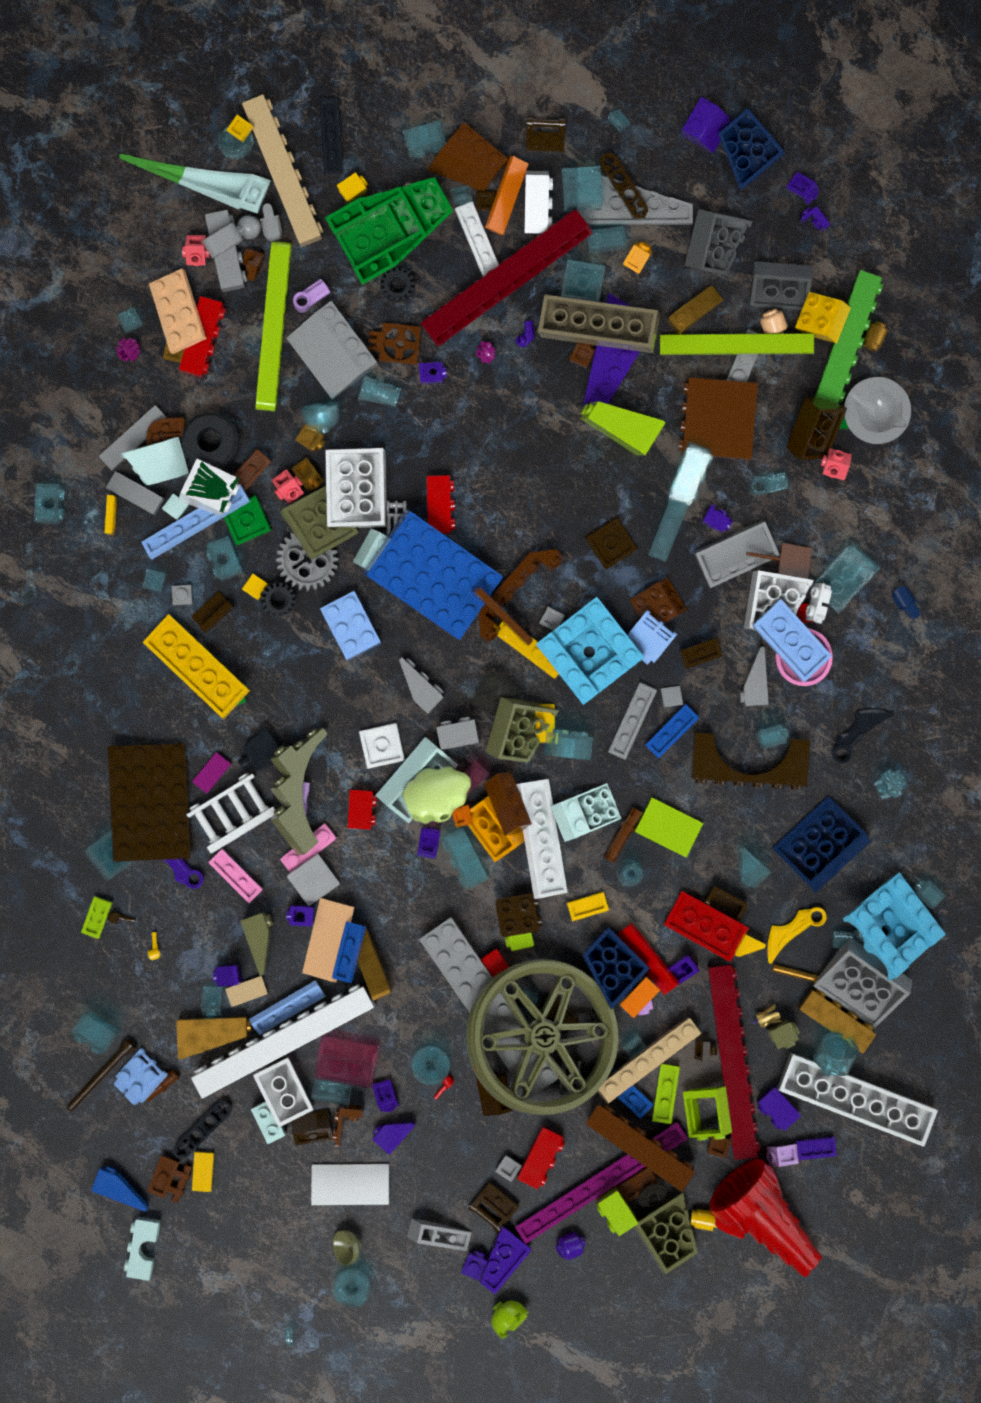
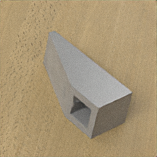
[399,658,444,714]

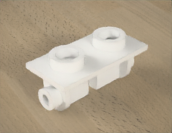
[806,583,832,624]

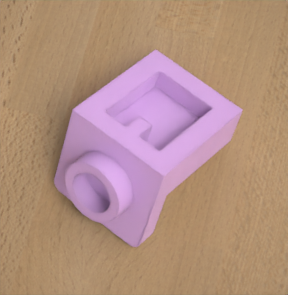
[766,1144,799,1167]

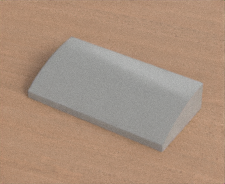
[693,520,780,588]

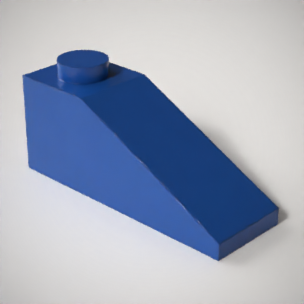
[91,1166,149,1212]

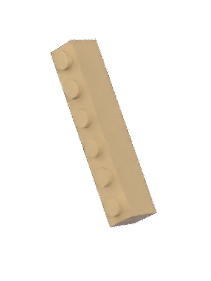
[598,1018,701,1103]

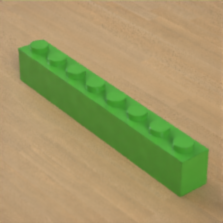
[815,270,883,404]

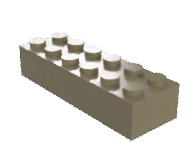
[538,295,660,353]

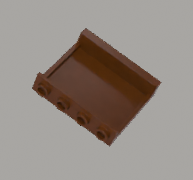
[679,377,758,462]

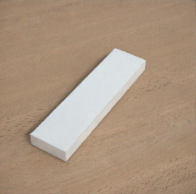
[455,201,499,277]

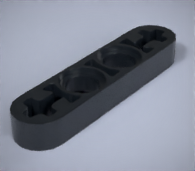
[173,1100,232,1159]

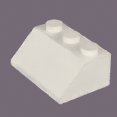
[253,1057,314,1127]

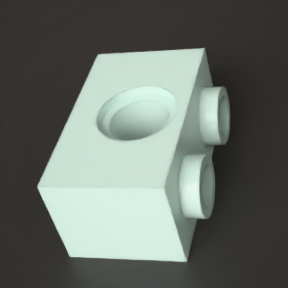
[251,1101,287,1144]

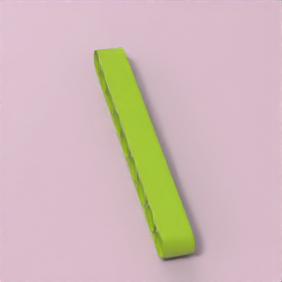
[256,241,291,411]

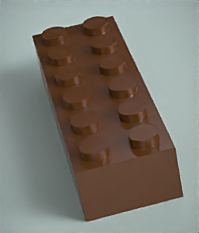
[585,1104,696,1192]

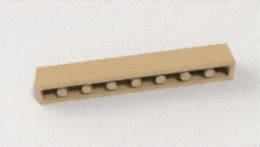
[242,95,323,247]

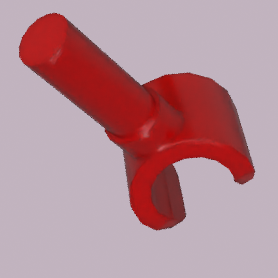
[433,1074,454,1100]

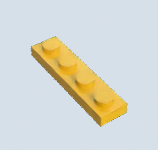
[497,622,558,679]

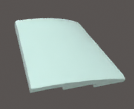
[121,437,189,486]

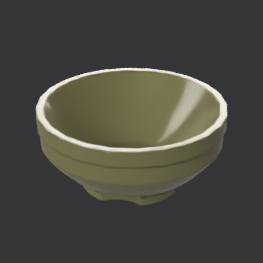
[333,1230,361,1266]

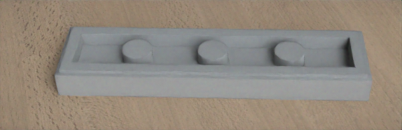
[99,405,167,471]
[608,682,657,760]

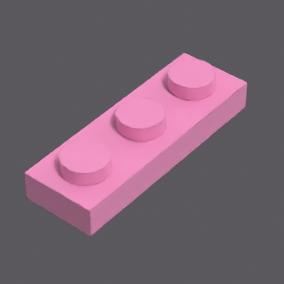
[280,823,337,872]
[208,849,263,903]

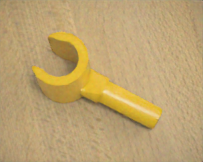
[148,932,161,960]

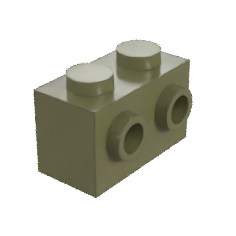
[766,1019,800,1049]

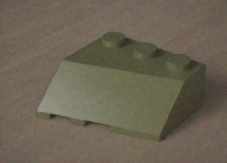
[485,697,559,763]
[634,1193,698,1274]

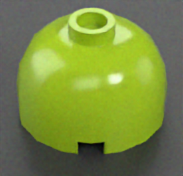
[491,1300,529,1339]

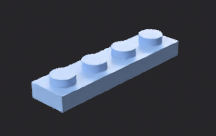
[249,980,326,1035]

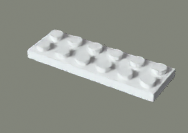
[516,779,568,899]

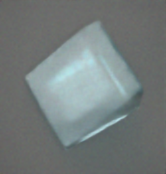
[609,110,631,132]

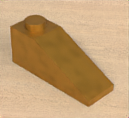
[667,285,723,335]

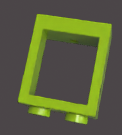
[683,1086,732,1141]

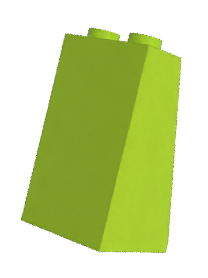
[580,402,666,456]

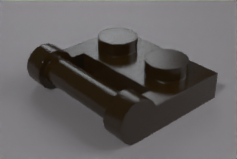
[526,117,565,153]
[468,1182,519,1233]

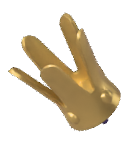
[753,1004,783,1028]

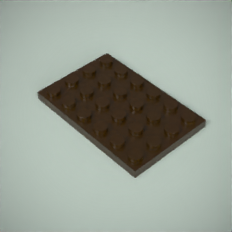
[107,744,191,862]

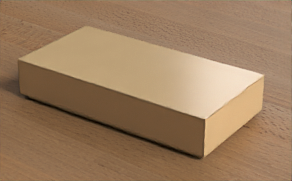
[225,976,268,1007]

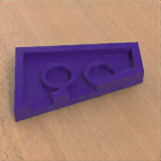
[479,1225,532,1294]

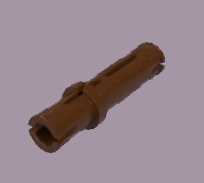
[604,807,643,863]

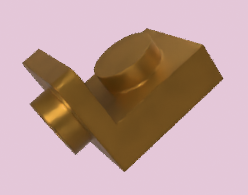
[295,424,326,453]
[291,457,324,492]

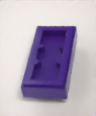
[796,1136,837,1161]

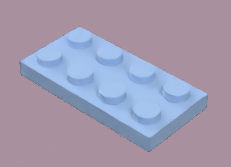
[752,599,832,682]

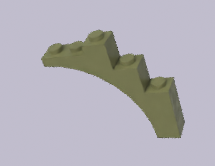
[270,728,327,855]

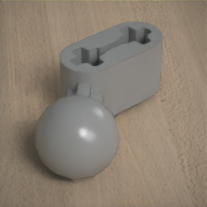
[202,215,261,259]

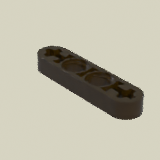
[600,153,648,221]

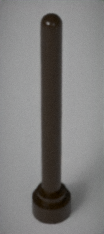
[67,1038,137,1111]

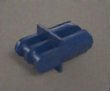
[892,586,920,619]

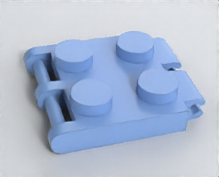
[627,610,677,665]
[114,1048,167,1105]

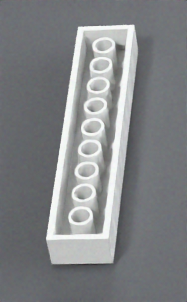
[191,984,376,1098]

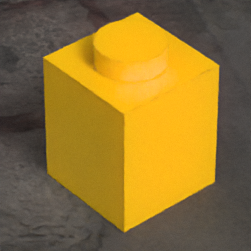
[337,172,368,204]

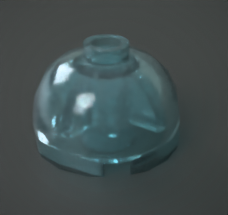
[301,402,340,433]

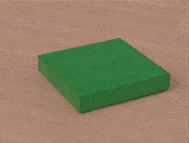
[224,495,272,546]

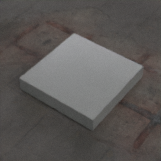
[286,852,340,906]

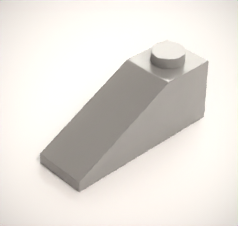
[740,647,769,707]
[407,1218,472,1251]

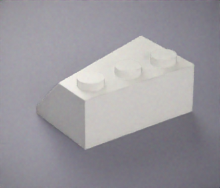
[744,570,814,630]

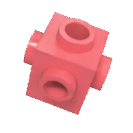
[182,235,210,266]
[821,448,852,480]
[271,469,304,504]

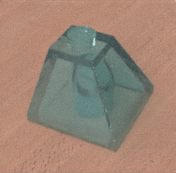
[737,845,771,889]

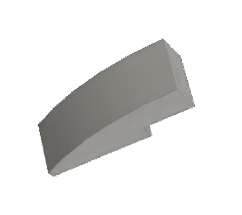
[106,471,164,516]

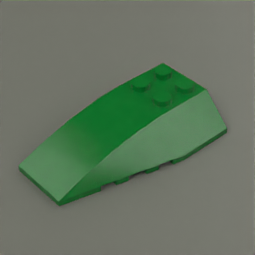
[325,177,454,285]

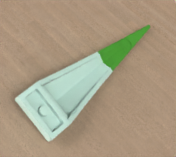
[119,154,271,213]

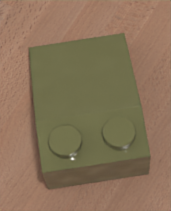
[241,911,273,976]

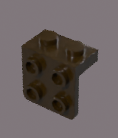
[495,892,542,937]

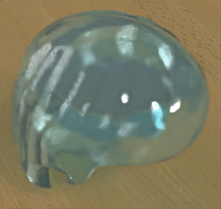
[217,124,254,160]

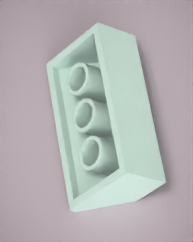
[376,737,458,823]

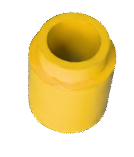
[690,1209,717,1231]

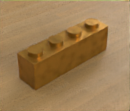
[798,989,876,1054]

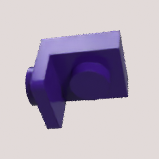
[786,172,819,205]
[800,206,831,233]
[372,1079,399,1112]
[461,1250,488,1281]

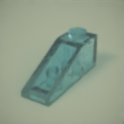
[648,500,688,562]

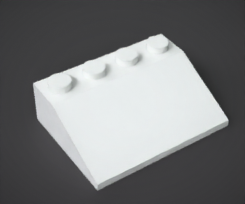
[326,448,387,528]

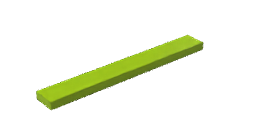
[660,334,814,355]

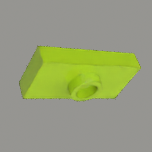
[81,896,113,939]

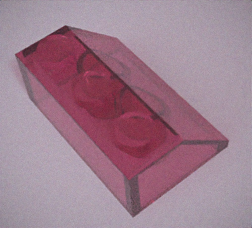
[315,1036,379,1088]

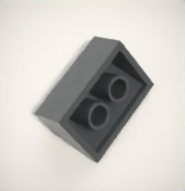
[750,261,812,310]

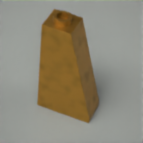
[358,927,392,1000]
[176,1016,252,1059]

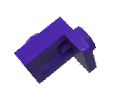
[417,827,440,859]

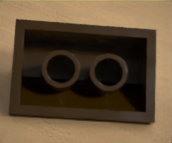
[786,397,847,460]

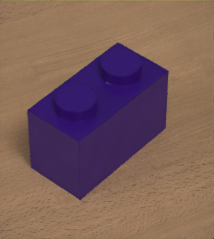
[757,1086,801,1132]

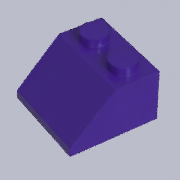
[681,97,733,154]

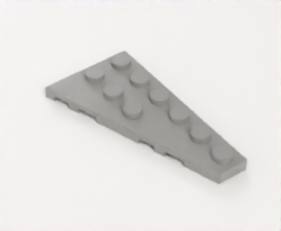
[577,167,693,225]

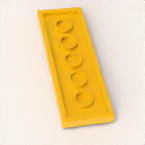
[143,614,250,719]

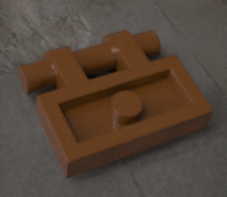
[147,1155,192,1203]

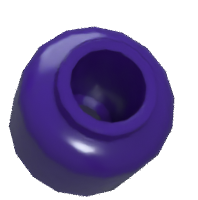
[555,1232,586,1261]

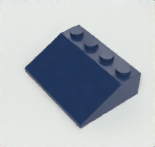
[772,796,871,893]

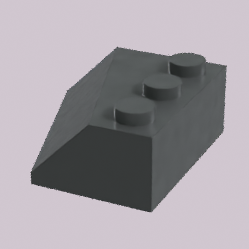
[685,209,753,275]

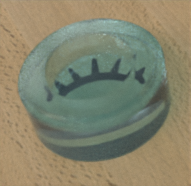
[285,1327,295,1347]

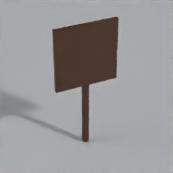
[746,543,812,579]

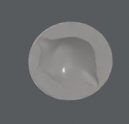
[844,377,911,444]

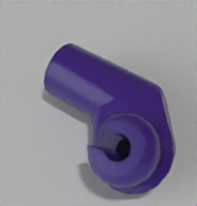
[515,321,534,347]

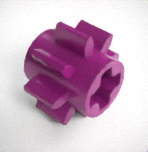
[116,338,141,362]

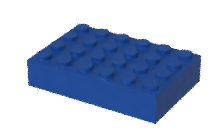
[363,510,503,640]

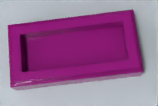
[192,752,232,794]

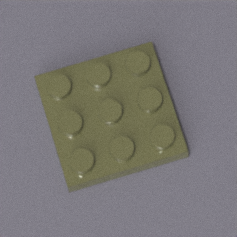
[280,486,359,560]

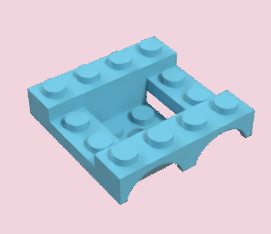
[536,597,644,705]
[842,872,946,981]

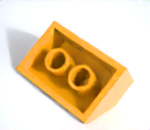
[468,796,525,862]

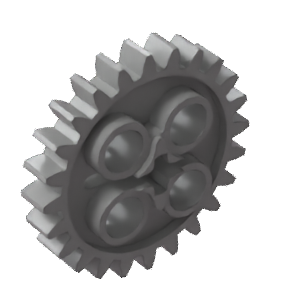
[276,533,338,591]

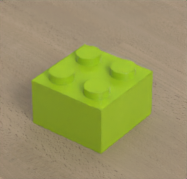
[596,1186,639,1236]

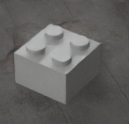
[436,717,479,750]

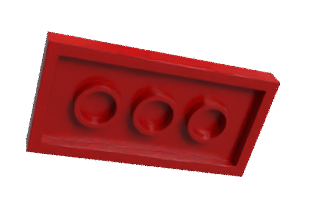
[664,891,749,962]

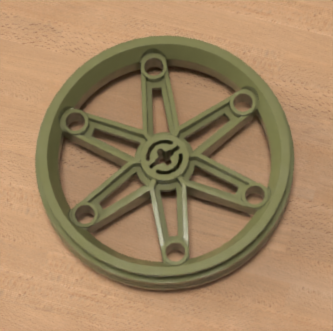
[466,959,618,1115]

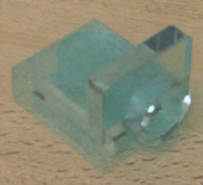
[201,987,223,1018]

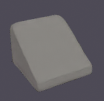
[661,686,683,708]

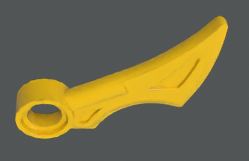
[767,907,827,964]

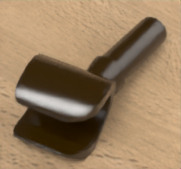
[108,911,136,924]

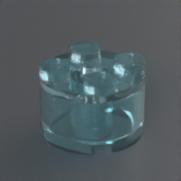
[813,1032,859,1076]
[411,1044,450,1085]
[332,1264,372,1308]

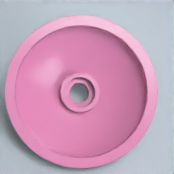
[775,629,832,686]

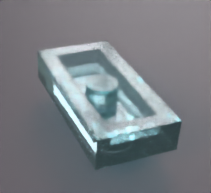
[311,1079,353,1106]

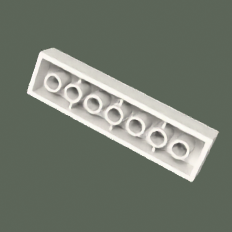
[777,1052,938,1147]

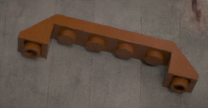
[479,549,564,643]

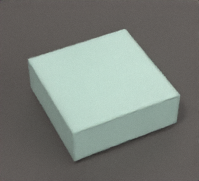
[162,494,189,520]

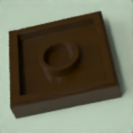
[585,517,638,570]

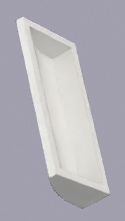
[311,1164,389,1205]

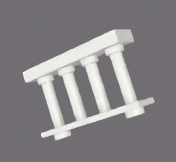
[187,773,276,854]

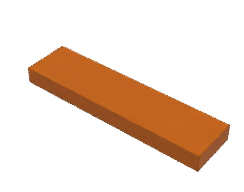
[485,156,528,235]

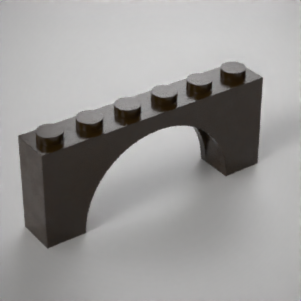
[691,733,810,790]

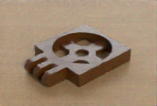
[367,323,421,366]

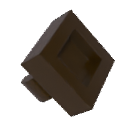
[695,1040,717,1061]

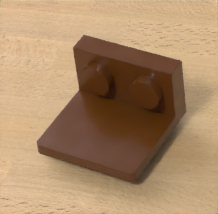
[630,577,687,623]
[332,1103,365,1147]

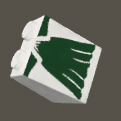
[179,459,240,516]

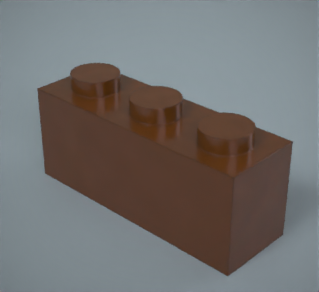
[484,772,532,836]

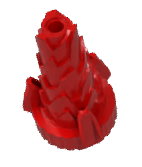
[709,1159,822,1277]

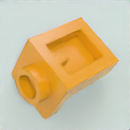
[623,241,653,274]

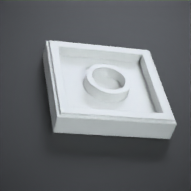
[359,723,405,769]

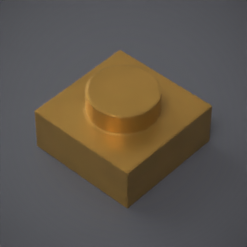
[163,342,185,363]

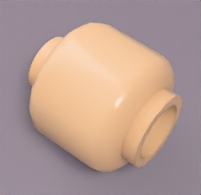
[760,308,788,334]

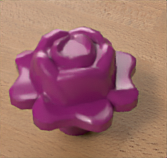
[476,341,495,364]

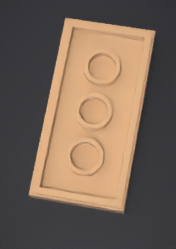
[302,898,354,982]

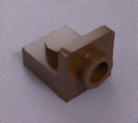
[242,248,264,281]

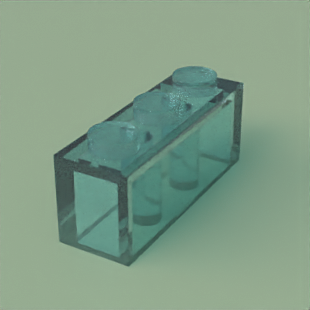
[668,442,713,507]
[441,828,489,889]

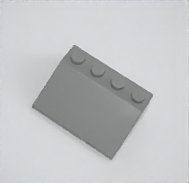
[287,301,378,399]
[813,938,912,1028]

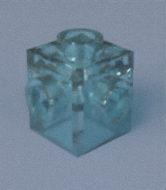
[874,769,908,800]

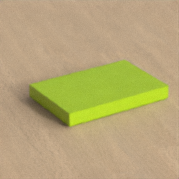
[635,798,703,857]

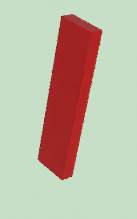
[617,923,680,995]

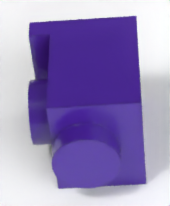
[419,362,447,385]
[702,504,733,533]
[286,905,315,927]

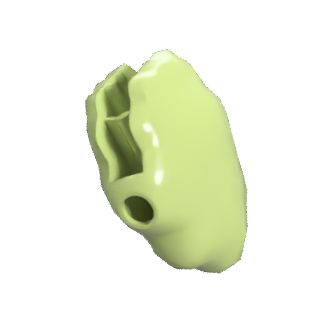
[402,766,471,824]

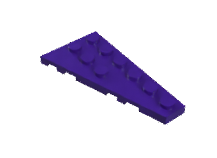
[582,293,640,409]

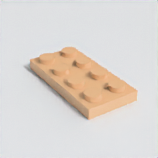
[149,269,206,354]

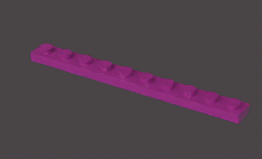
[515,1123,688,1244]

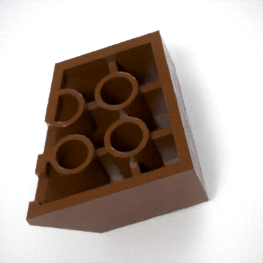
[428,122,508,192]

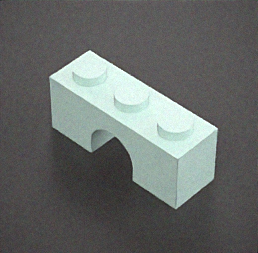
[124,1216,161,1281]

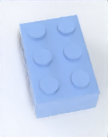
[320,591,381,661]

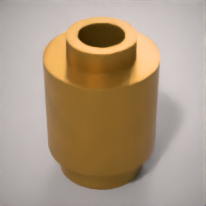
[863,321,888,352]

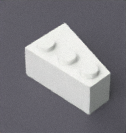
[525,171,553,233]

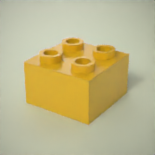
[795,292,851,344]

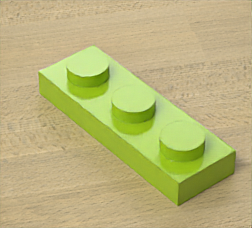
[652,1063,680,1124]

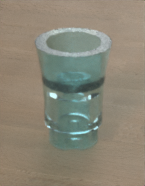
[358,374,401,407]
[617,860,644,887]

